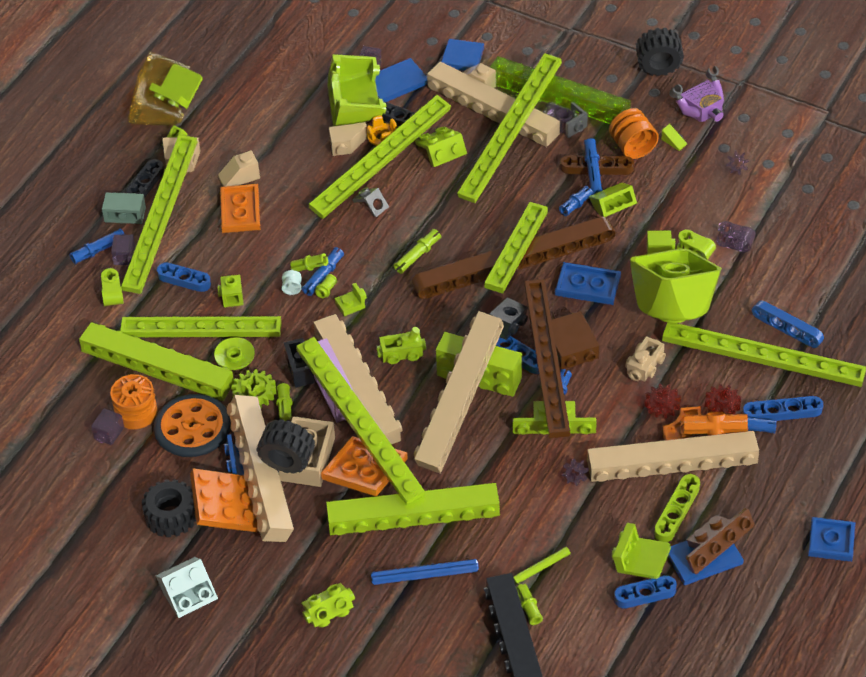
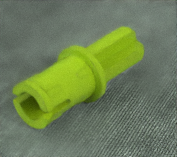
[290,253,328,272]
[276,383,293,421]
[516,584,543,625]

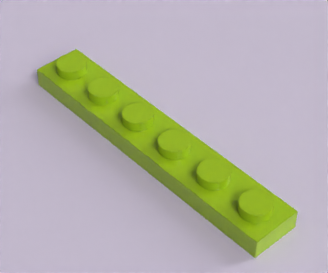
[485,202,548,293]

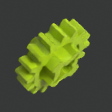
[232,369,277,409]

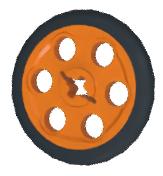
[153,394,231,457]

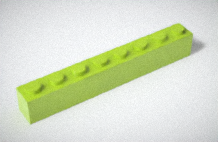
[79,322,234,401]
[326,483,500,535]

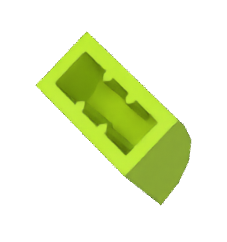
[589,183,637,217]

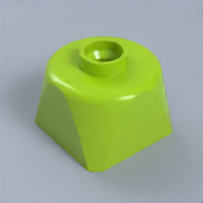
[630,249,722,323]

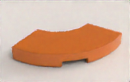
[662,406,701,441]

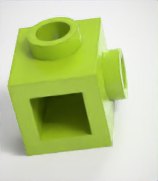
[647,230,675,254]
[217,275,243,307]

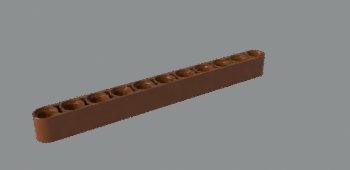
[411,217,616,299]

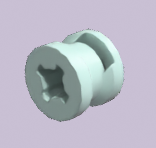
[282,270,301,295]

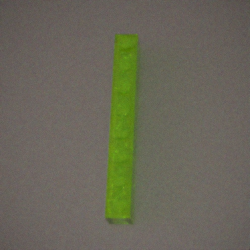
[490,56,631,124]

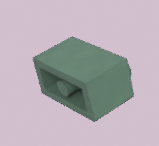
[102,192,146,224]

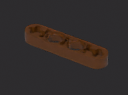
[560,155,634,175]

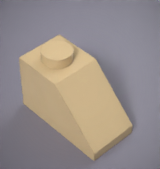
[463,63,496,88]
[329,122,367,156]
[218,150,260,187]

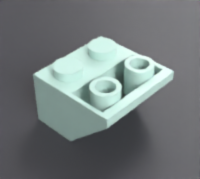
[156,557,218,618]

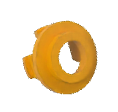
[367,115,397,146]

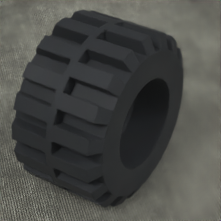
[636,28,684,76]
[256,420,315,474]
[142,479,196,537]

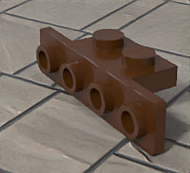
[686,508,755,574]

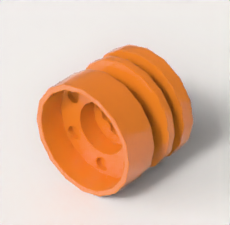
[609,108,659,159]
[110,374,158,429]

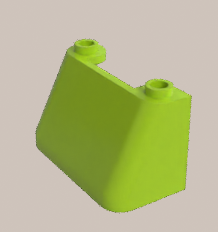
[327,55,386,127]

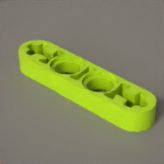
[654,474,700,542]

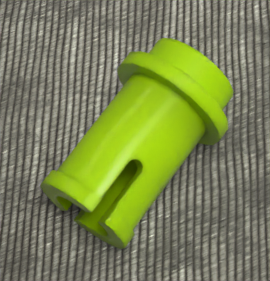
[315,274,337,298]

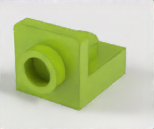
[335,283,367,317]

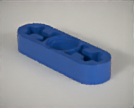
[157,263,211,292]
[614,576,677,608]

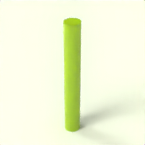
[513,547,570,585]

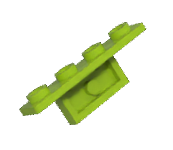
[513,401,596,435]

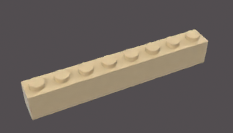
[427,61,560,147]
[414,311,504,474]
[314,314,403,444]
[227,395,294,542]
[587,431,759,482]

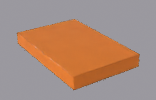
[220,184,260,233]

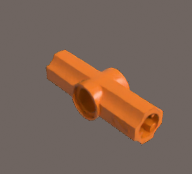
[684,412,748,436]

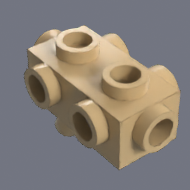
[625,336,666,382]

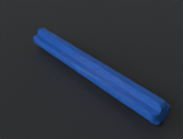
[371,559,479,585]

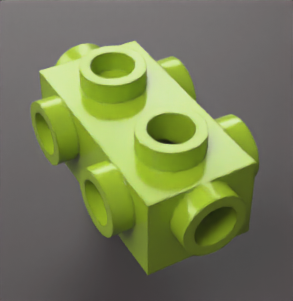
[376,327,426,364]
[302,583,355,627]

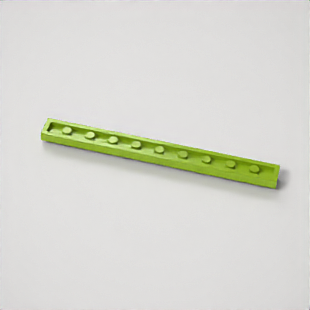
[458,53,562,203]
[309,95,451,219]
[121,135,197,294]
[662,322,866,387]
[296,337,425,505]

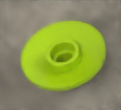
[214,337,255,370]

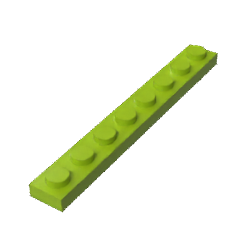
[120,316,281,337]

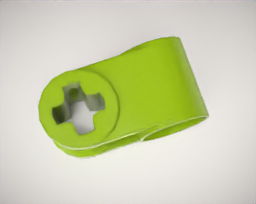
[677,230,716,260]
[101,268,124,306]

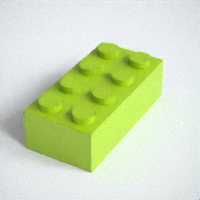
[436,332,522,397]

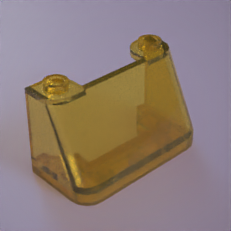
[128,51,190,126]

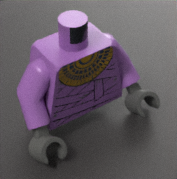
[669,66,724,122]

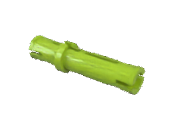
[393,229,441,274]

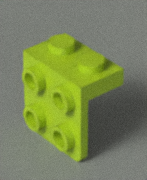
[149,64,203,109]
[415,127,467,167]
[612,523,671,579]

